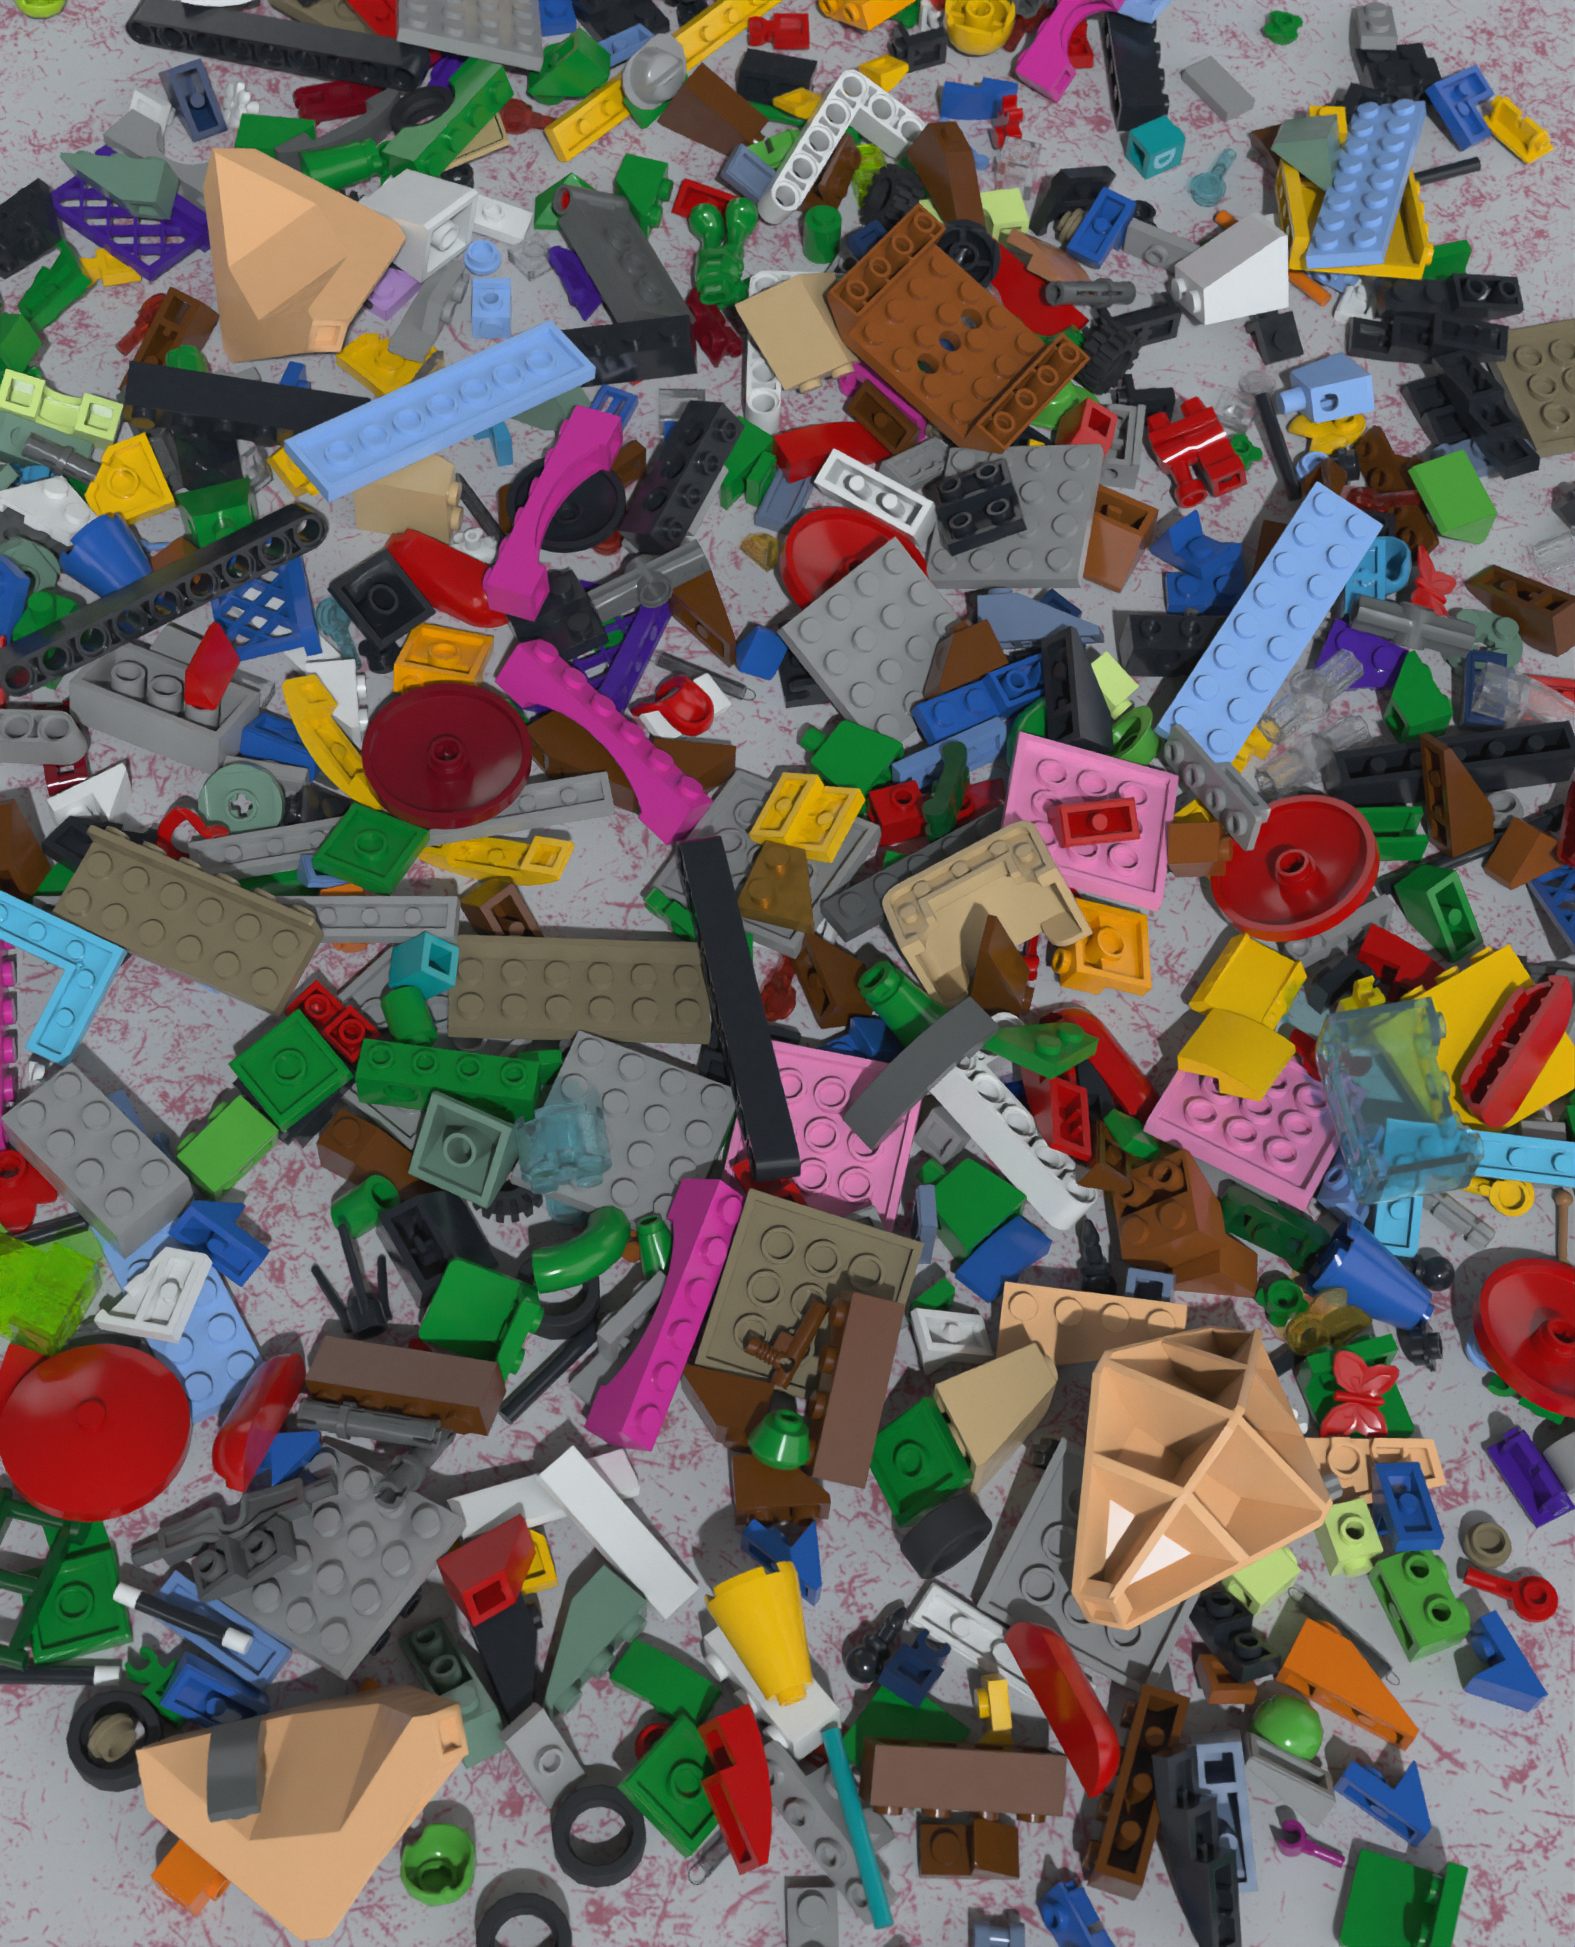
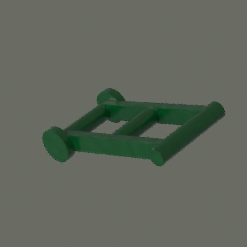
[0,1486,92,1670]

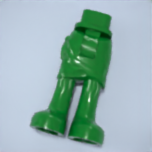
[689,197,758,305]

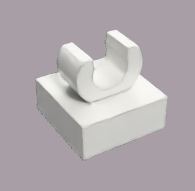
[129,87,176,136]

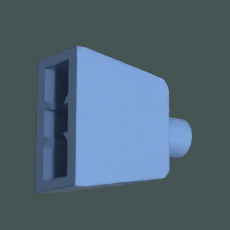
[1276,352,1375,423]

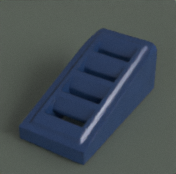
[1458,650,1507,732]

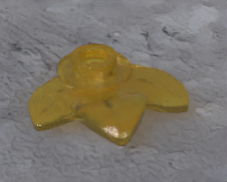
[1285,1288,1373,1356]

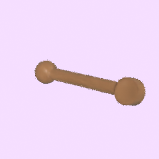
[1555,1191,1573,1267]

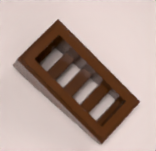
[1301,457,1347,500]

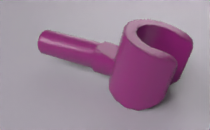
[1277,1820,1345,1868]

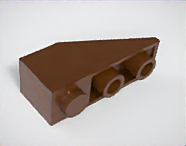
[527,710,638,813]

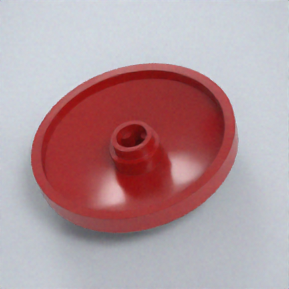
[780,507,933,610]
[1210,795,1380,942]
[1472,1258,1575,1418]
[0,1344,192,1522]

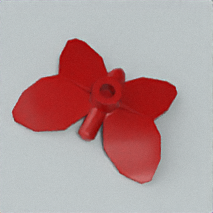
[1410,545,1456,617]
[1319,1350,1399,1439]

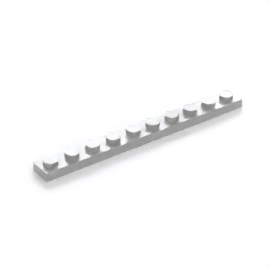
[188,771,615,880]
[33,896,461,943]

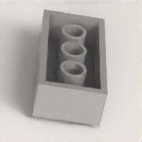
[70,643,260,775]
[0,1062,195,1259]

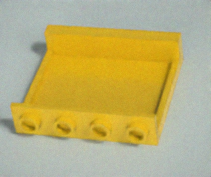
[1274,158,1433,280]
[1357,944,1575,1133]

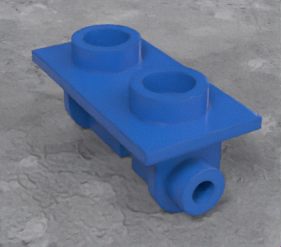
[1036,1880,1114,1947]

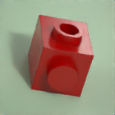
[866,780,929,848]

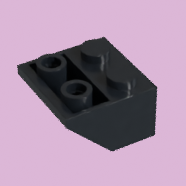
[376,1190,499,1309]

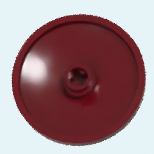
[362,683,532,830]

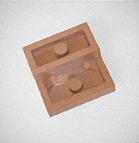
[1006,228,1095,295]

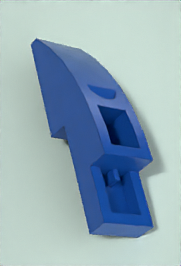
[911,653,1045,746]

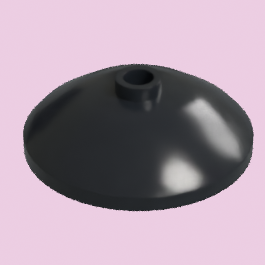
[507,458,626,553]

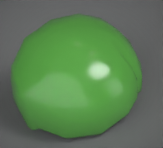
[1247,1693,1324,1763]
[400,1823,477,1907]

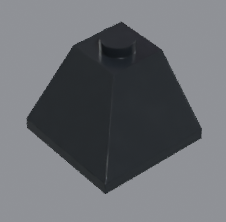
[327,549,437,653]

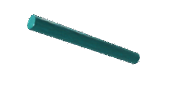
[821,1728,894,1930]

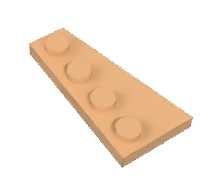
[996,1282,1189,1366]
[1305,1437,1446,1505]

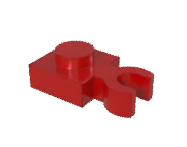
[748,13,810,49]
[991,94,1023,163]

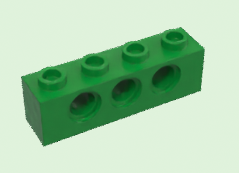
[355,1038,541,1125]

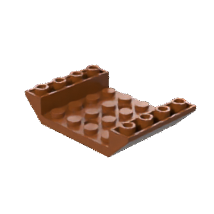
[826,202,1091,454]

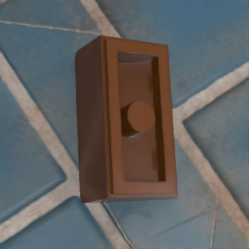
[846,379,921,456]
[1076,1119,1132,1193]

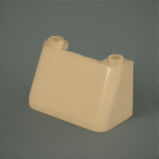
[882,821,1093,1009]

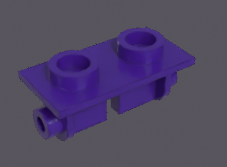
[547,245,603,321]
[1485,1427,1575,1529]

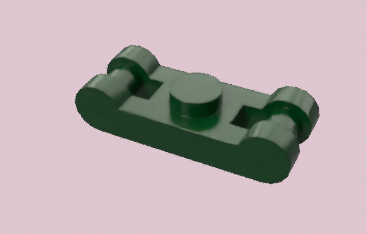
[922,741,970,844]
[1221,1186,1331,1273]

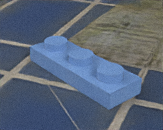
[892,716,1007,794]
[149,1570,292,1694]

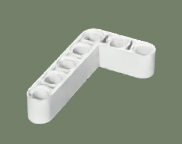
[758,69,925,225]
[745,270,846,436]
[930,1012,1098,1230]

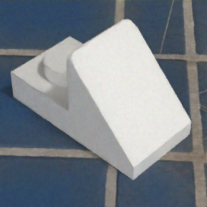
[46,763,132,828]
[910,1308,994,1375]

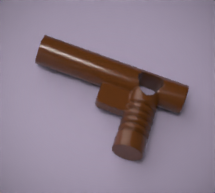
[744,1300,829,1390]

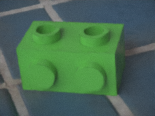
[176,1095,279,1202]
[1368,1550,1471,1663]

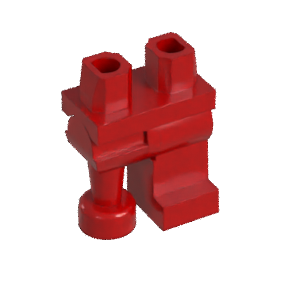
[1147,396,1247,509]

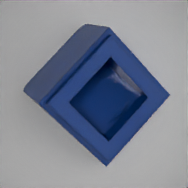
[736,626,788,680]

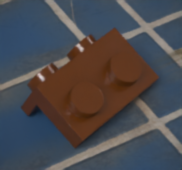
[796,133,862,212]

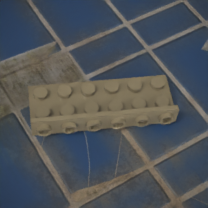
[51,825,324,1017]
[448,934,711,1044]

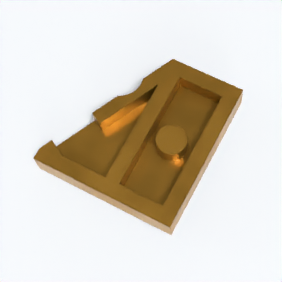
[737,840,815,935]

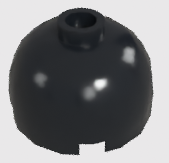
[936,219,1001,289]

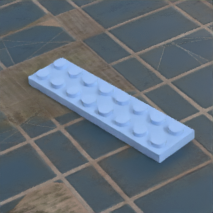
[1306,99,1426,269]
[284,320,596,503]
[1153,481,1384,763]
[87,1089,264,1425]

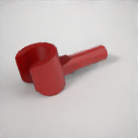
[1022,935,1039,981]

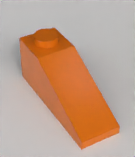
[1275,1617,1419,1752]

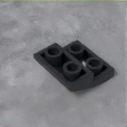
[931,458,1027,556]

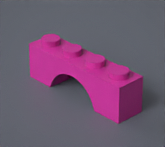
[1015,0,1125,104]

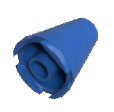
[59,512,164,615]
[1303,1216,1435,1331]

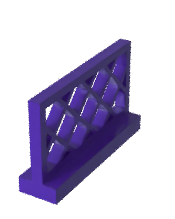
[50,144,211,282]
[521,580,672,715]

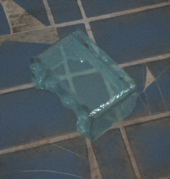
[1316,997,1484,1206]

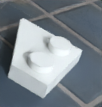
[0,475,98,546]
[94,1247,213,1344]

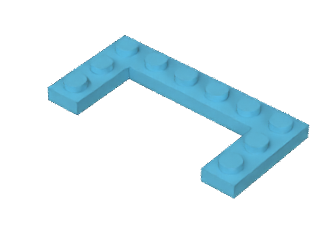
[0,890,128,1067]
[1372,1120,1575,1258]

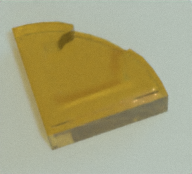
[740,533,778,573]

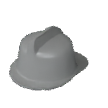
[622,33,687,110]

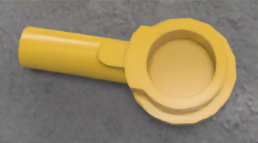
[1445,1173,1535,1217]

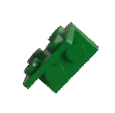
[1338,1849,1469,1947]

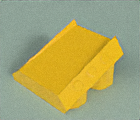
[1189,933,1307,1031]

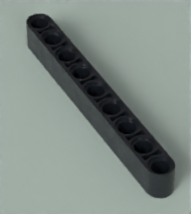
[125,0,431,92]
[0,503,327,697]
[677,835,801,1184]

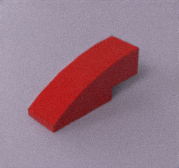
[772,422,892,484]
[1356,924,1446,1006]
[697,1703,772,1875]

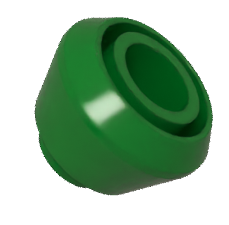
[748,1409,810,1470]

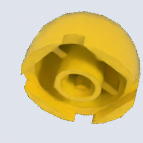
[944,0,1015,55]

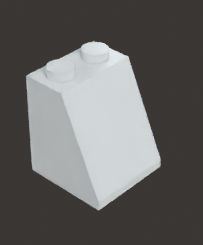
[358,169,479,283]
[1171,212,1289,325]

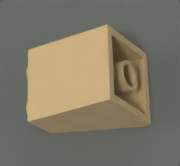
[735,272,863,394]
[353,453,464,545]
[932,1342,1058,1497]

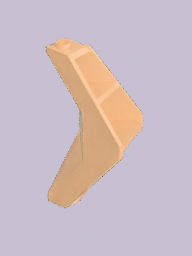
[203,148,406,363]
[1071,1325,1333,1631]
[136,1684,469,1941]

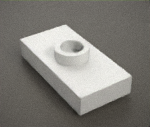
[473,194,533,248]

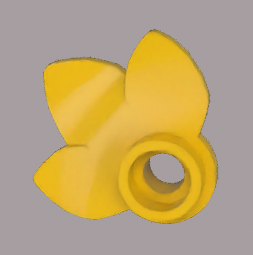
[1288,414,1366,455]

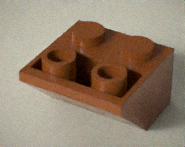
[1083,484,1159,594]
[1112,1148,1228,1271]

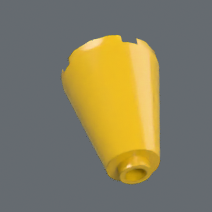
[703,1561,813,1707]

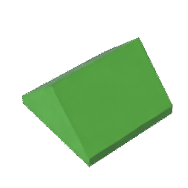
[1408,449,1498,545]

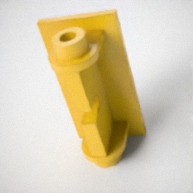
[1483,95,1554,165]

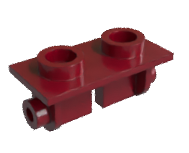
[685,287,744,368]

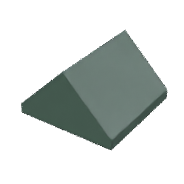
[1271,114,1341,192]
[408,1091,520,1209]

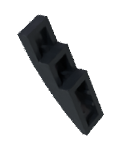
[1347,312,1509,364]
[1432,348,1540,480]
[1152,1743,1242,1947]

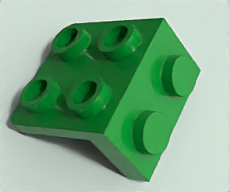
[418,1257,544,1384]
[1297,1333,1414,1439]

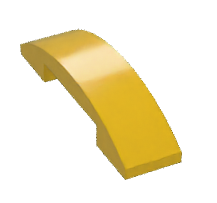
[773,54,909,120]
[282,674,384,811]
[417,835,575,886]

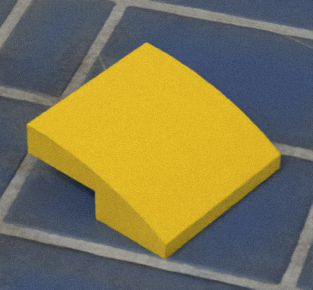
[749,772,866,863]
[1177,1008,1296,1102]

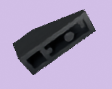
[1041,626,1114,755]
[466,1591,544,1725]

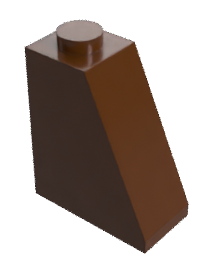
[657,62,769,157]

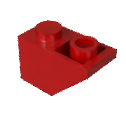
[1054,397,1118,459]
[436,1514,536,1627]

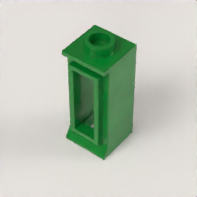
[1356,806,1429,863]

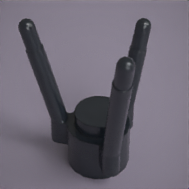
[311,1223,393,1340]

